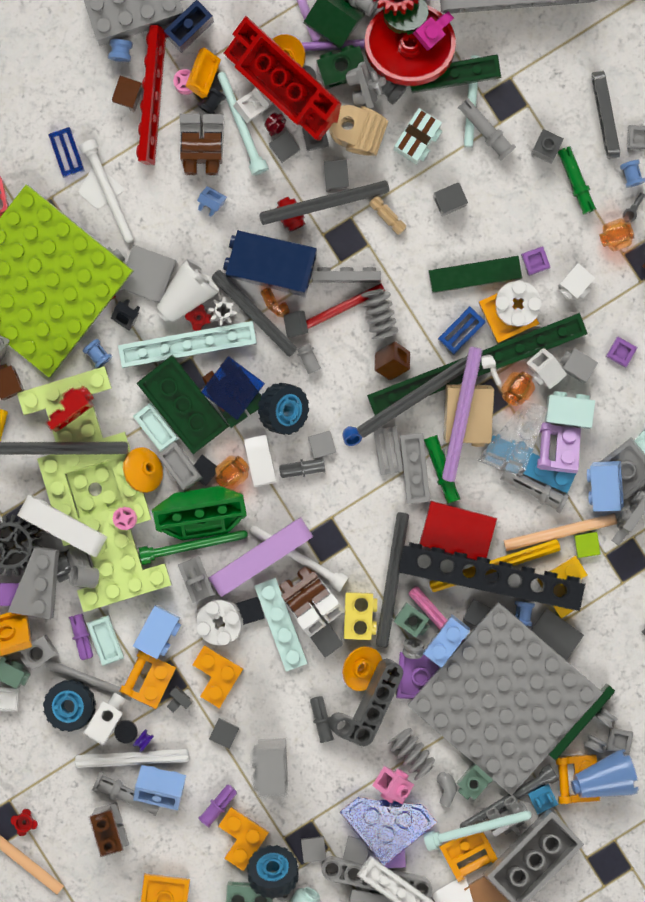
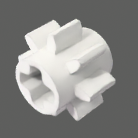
[207,297,237,327]

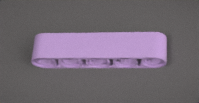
[208,517,313,597]

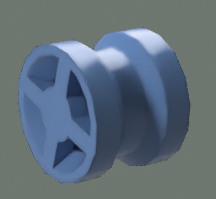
[108,39,133,62]

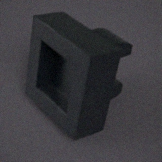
[111,299,140,331]

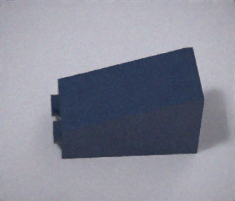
[223,230,317,297]

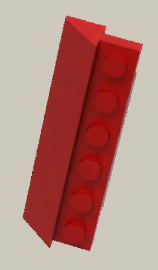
[223,16,341,140]

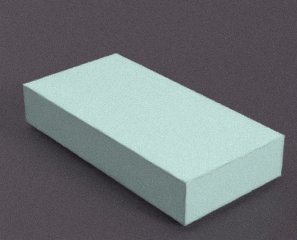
[133,403,179,452]
[86,615,125,666]

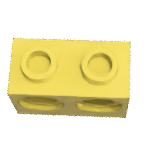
[344,592,377,640]

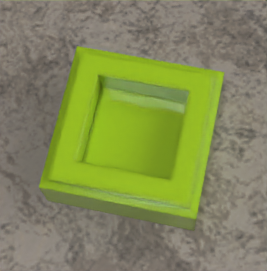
[574,532,601,558]

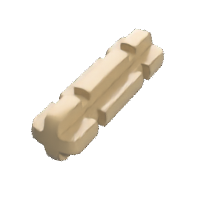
[369,196,406,235]

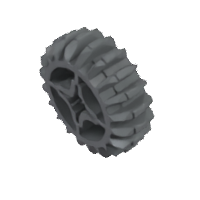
[0,515,43,576]

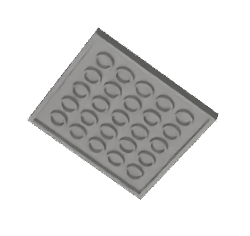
[408,602,603,796]

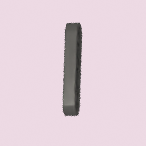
[592,70,620,159]

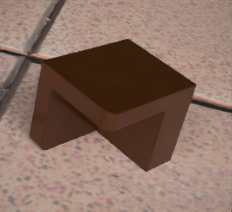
[112,76,143,112]
[374,341,410,380]

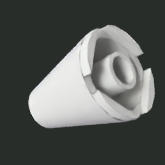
[157,259,219,322]

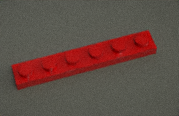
[136,25,166,165]

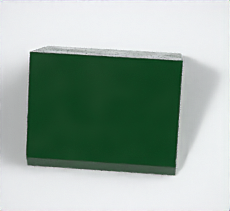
[303,0,366,49]

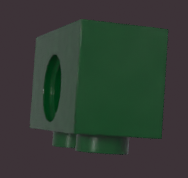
[316,45,365,90]

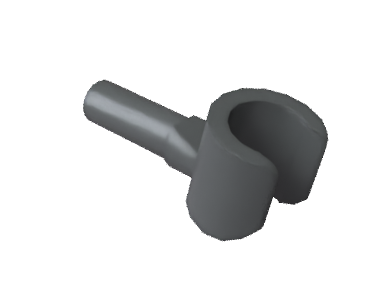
[623,193,645,222]

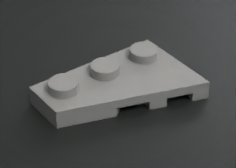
[8,547,59,619]

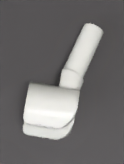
[481,355,501,385]

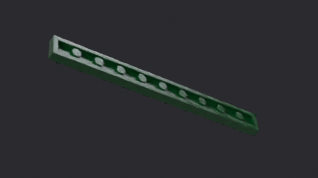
[367,313,588,416]

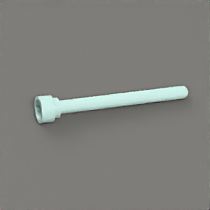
[218,72,269,176]
[424,811,532,851]

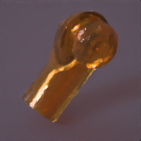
[260,288,290,317]

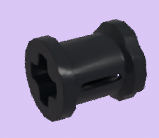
[197,87,226,114]

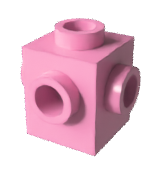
[372,766,414,804]

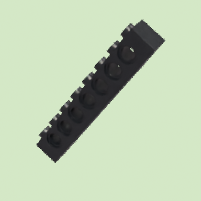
[398,542,585,611]

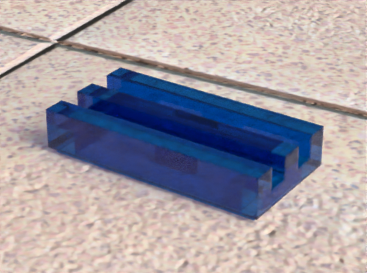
[48,127,85,178]

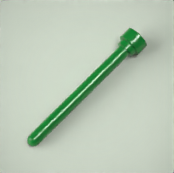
[139,530,248,565]

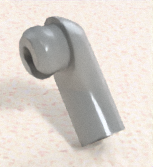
[437,772,457,807]

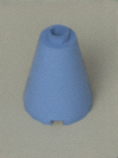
[571,749,638,798]

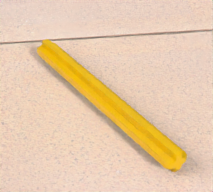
[429,539,561,592]

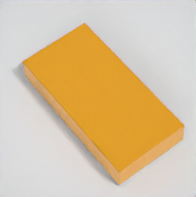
[185,47,221,99]

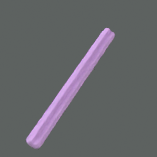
[442,347,482,482]

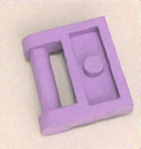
[537,423,581,473]

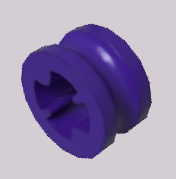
[133,729,154,752]

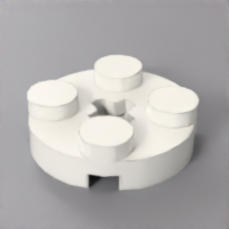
[495,280,542,327]
[197,599,243,646]

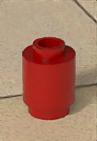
[276,197,305,232]

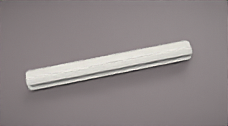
[75,749,189,768]

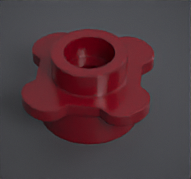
[264,113,286,136]

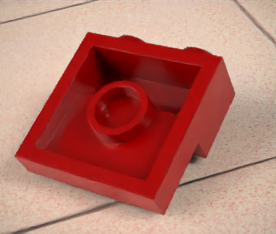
[46,386,94,432]

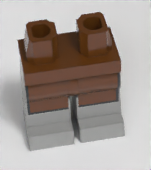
[180,114,225,176]
[89,802,129,857]

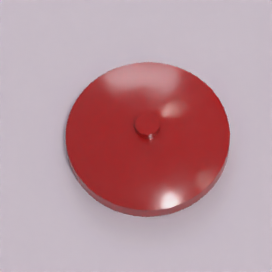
[364,5,456,86]

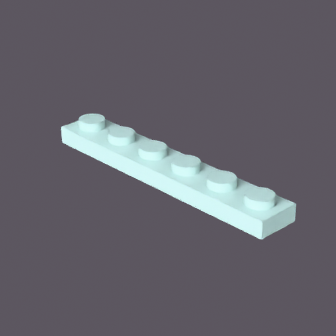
[118,321,257,368]

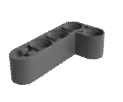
[328,658,403,746]

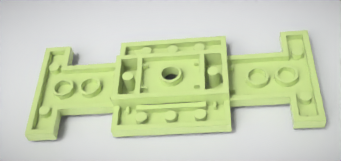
[17,366,172,612]

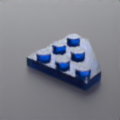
[340,797,437,866]

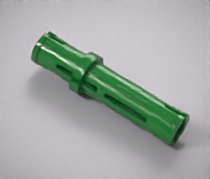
[557,146,597,215]
[424,435,461,504]

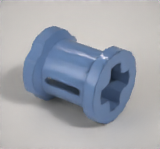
[620,160,645,188]
[82,339,112,369]
[515,601,535,626]

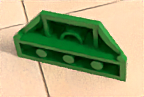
[152,486,247,541]

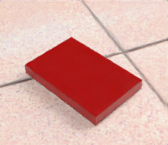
[419,501,497,560]

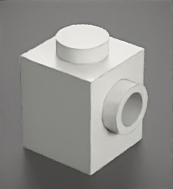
[558,263,595,301]
[526,348,567,389]

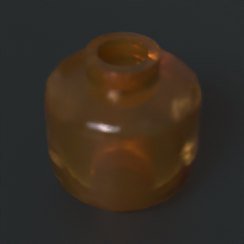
[599,218,635,252]
[501,371,535,406]
[215,456,249,489]

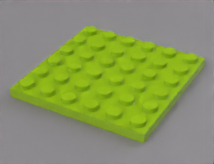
[0,184,134,378]

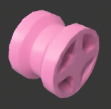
[173,69,193,95]
[113,507,137,530]

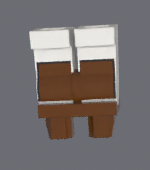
[279,566,345,637]

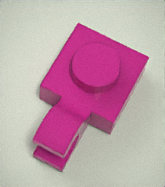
[413,11,454,50]

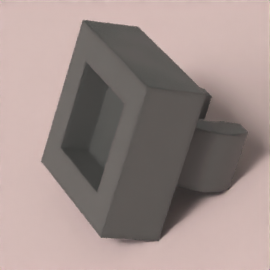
[167,686,193,713]

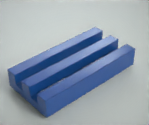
[438,306,486,355]

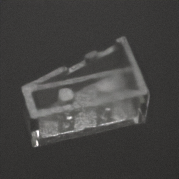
[478,400,547,477]

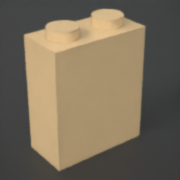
[443,384,494,447]

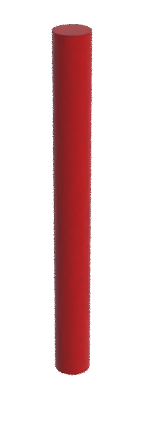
[306,283,385,329]

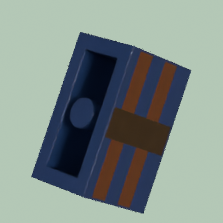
[164,0,214,53]

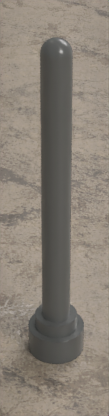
[460,764,559,828]

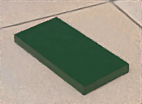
[136,355,229,455]

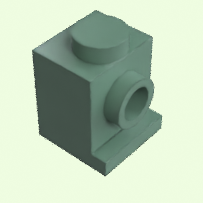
[393,602,430,638]
[0,655,31,689]
[457,763,493,800]

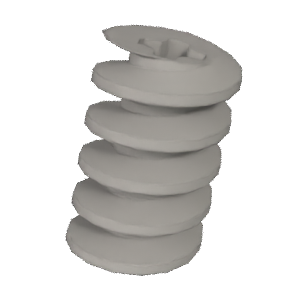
[361,289,398,339]
[388,728,435,781]

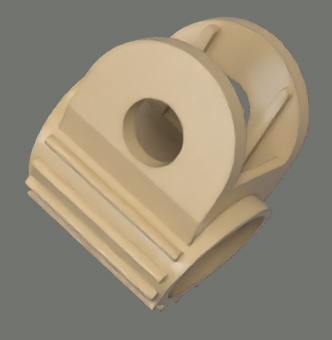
[330,105,389,156]

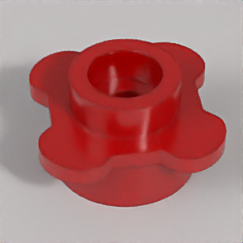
[185,304,212,331]
[11,809,38,836]

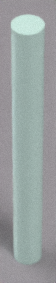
[464,55,480,147]

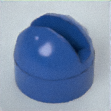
[342,426,362,446]

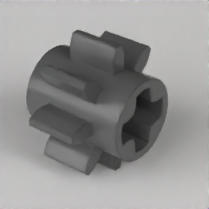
[57,554,71,583]

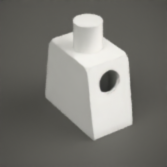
[84,692,126,746]

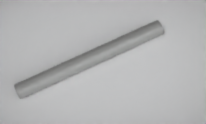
[46,660,132,701]

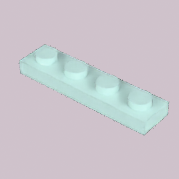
[254,578,308,672]

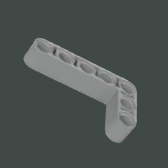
[322,856,432,899]

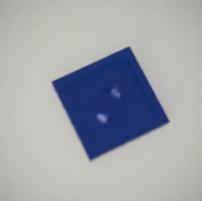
[201,356,265,420]

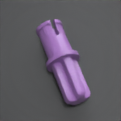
[69,613,93,660]
[199,784,237,827]

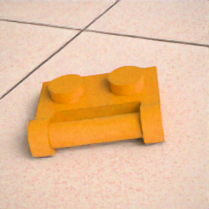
[119,650,176,709]
[555,754,600,804]
[439,832,498,882]

